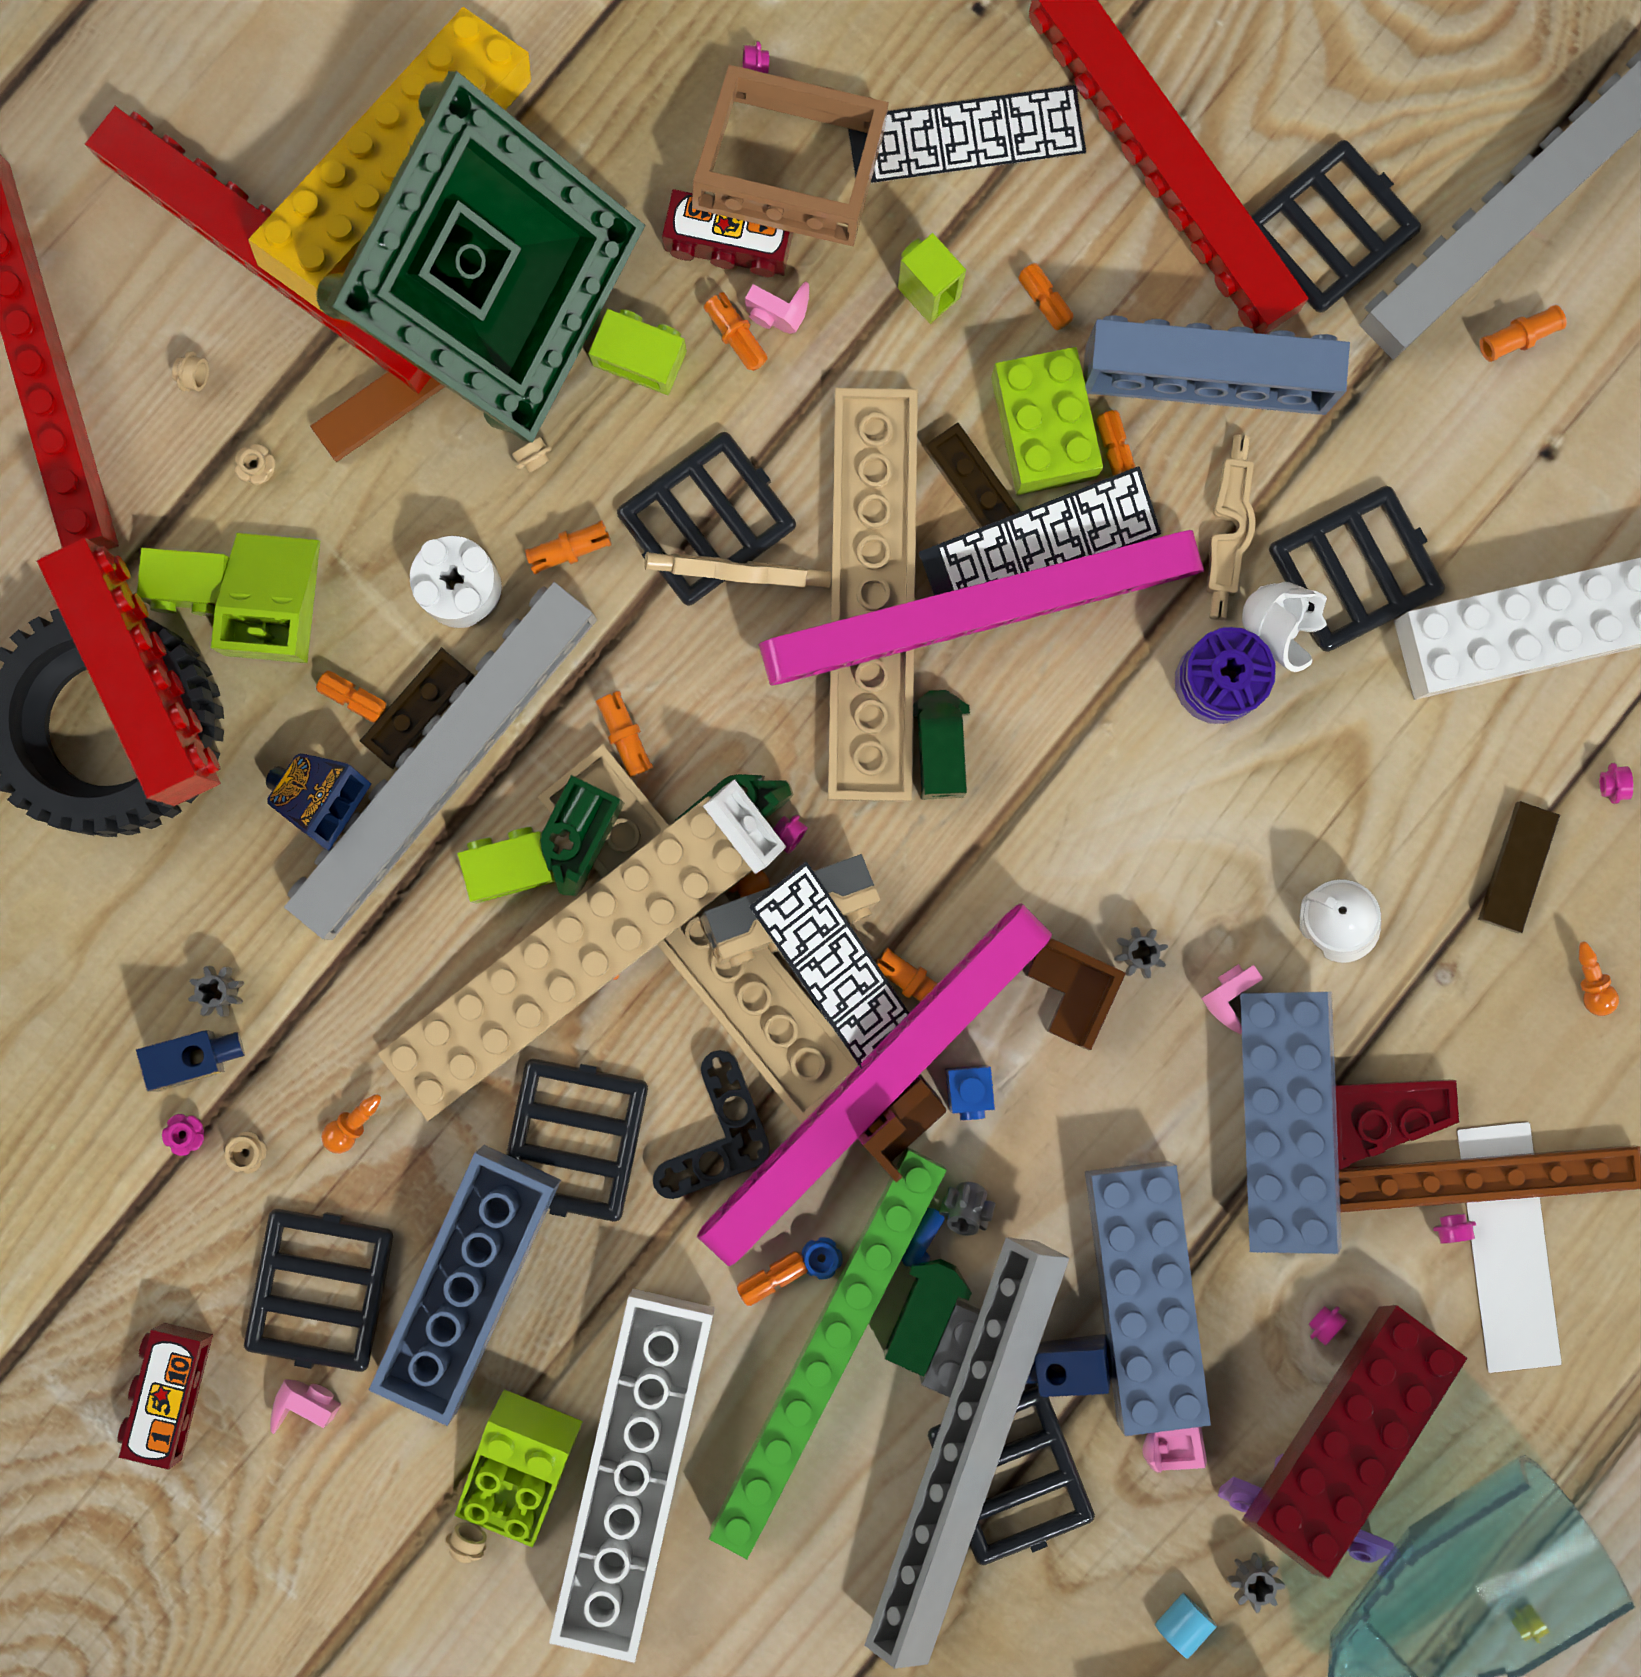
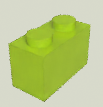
[898,233,966,324]
[589,308,687,396]
[137,548,229,617]
[457,827,556,904]

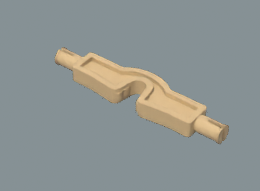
[1206,435,1255,620]
[644,552,831,588]

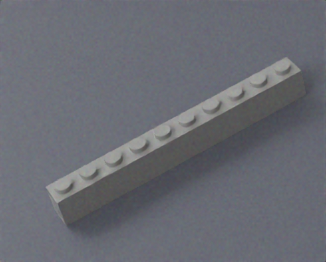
[1359,49,1641,360]
[284,582,597,940]
[864,1237,1069,1669]

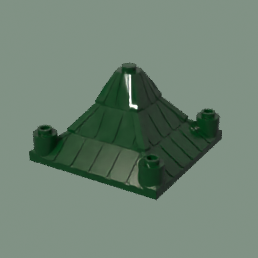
[316,71,646,443]

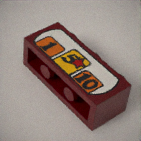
[662,189,793,277]
[117,1323,213,1470]

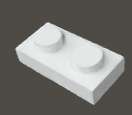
[703,780,786,874]

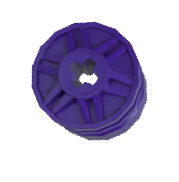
[1175,627,1276,724]

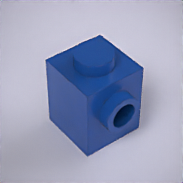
[945,1065,995,1120]

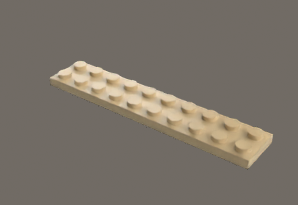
[828,388,918,802]
[538,745,858,1124]
[378,796,752,1121]

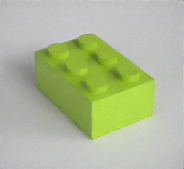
[991,347,1103,496]

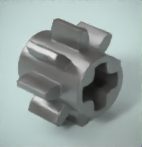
[1114,927,1168,978]
[188,966,244,1017]
[939,1182,995,1236]
[1227,1552,1285,1613]

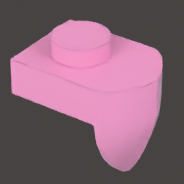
[745,282,809,334]
[1201,964,1263,1034]
[270,1379,341,1434]
[1142,1427,1207,1473]

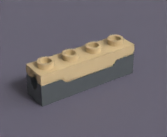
[700,854,880,968]

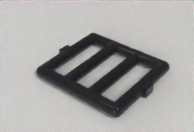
[1250,140,1421,313]
[617,432,796,606]
[1269,486,1445,652]
[506,1059,648,1222]
[244,1209,393,1372]
[928,1385,1095,1565]

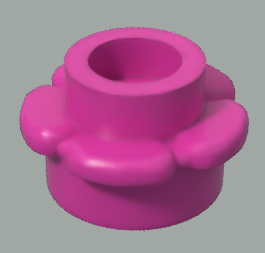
[743,41,769,74]
[1599,763,1634,804]
[773,815,808,854]
[162,1114,204,1156]
[1433,1214,1477,1244]
[1308,1306,1348,1346]

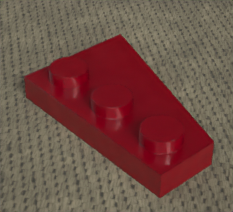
[1335,1079,1459,1170]

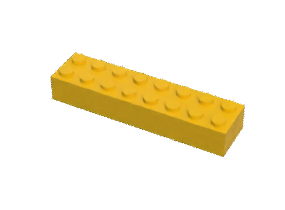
[248,7,531,313]

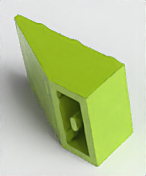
[211,533,320,663]
[454,1389,583,1548]

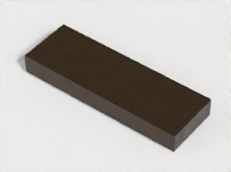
[924,422,1022,528]
[360,647,475,769]
[1478,801,1560,933]

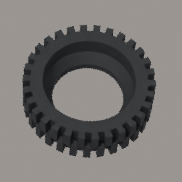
[0,608,224,837]

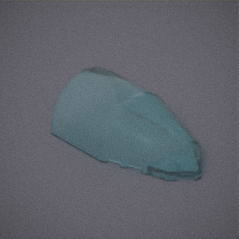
[1327,1454,1636,1677]

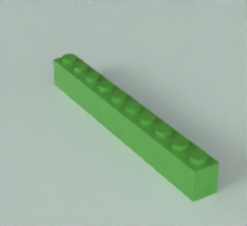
[709,1147,947,1560]

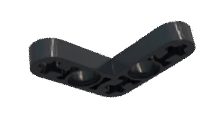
[653,1050,770,1199]

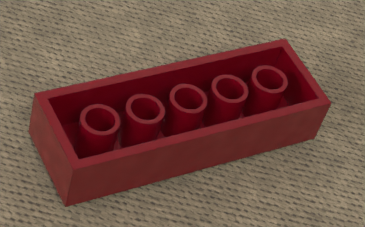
[1241,1305,1468,1579]

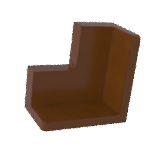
[1026,938,1126,1050]
[858,1077,947,1183]

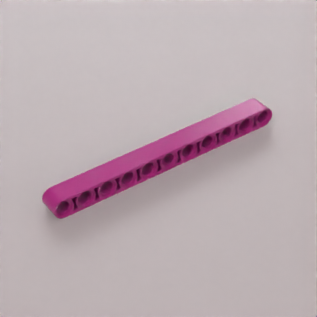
[759,530,1204,686]
[697,903,1052,1267]

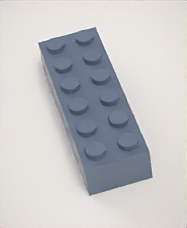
[1083,315,1350,415]
[1240,991,1342,1254]
[369,1145,561,1426]
[1085,1161,1211,1436]

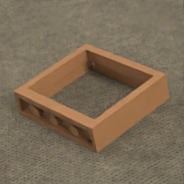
[692,65,889,247]

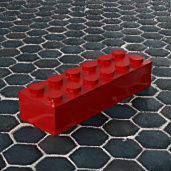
[36,537,221,806]

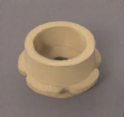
[172,351,209,392]
[512,437,551,473]
[234,444,275,485]
[225,1132,267,1174]
[445,1523,487,1563]

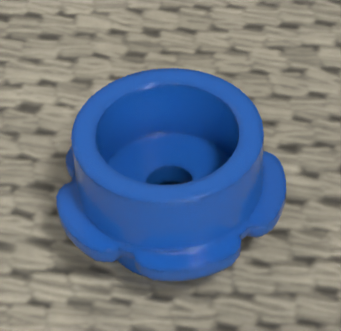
[802,1237,843,1280]

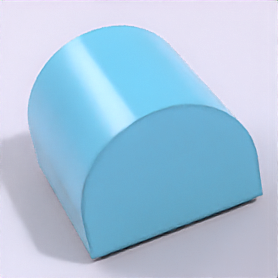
[1155,1593,1217,1659]

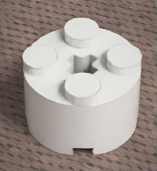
[410,536,501,628]

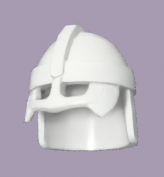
[1242,582,1327,672]
[1300,880,1381,963]

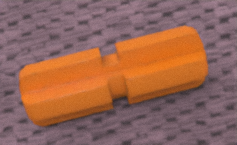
[1019,263,1074,331]
[1096,410,1136,476]
[316,670,387,723]
[737,1251,808,1306]

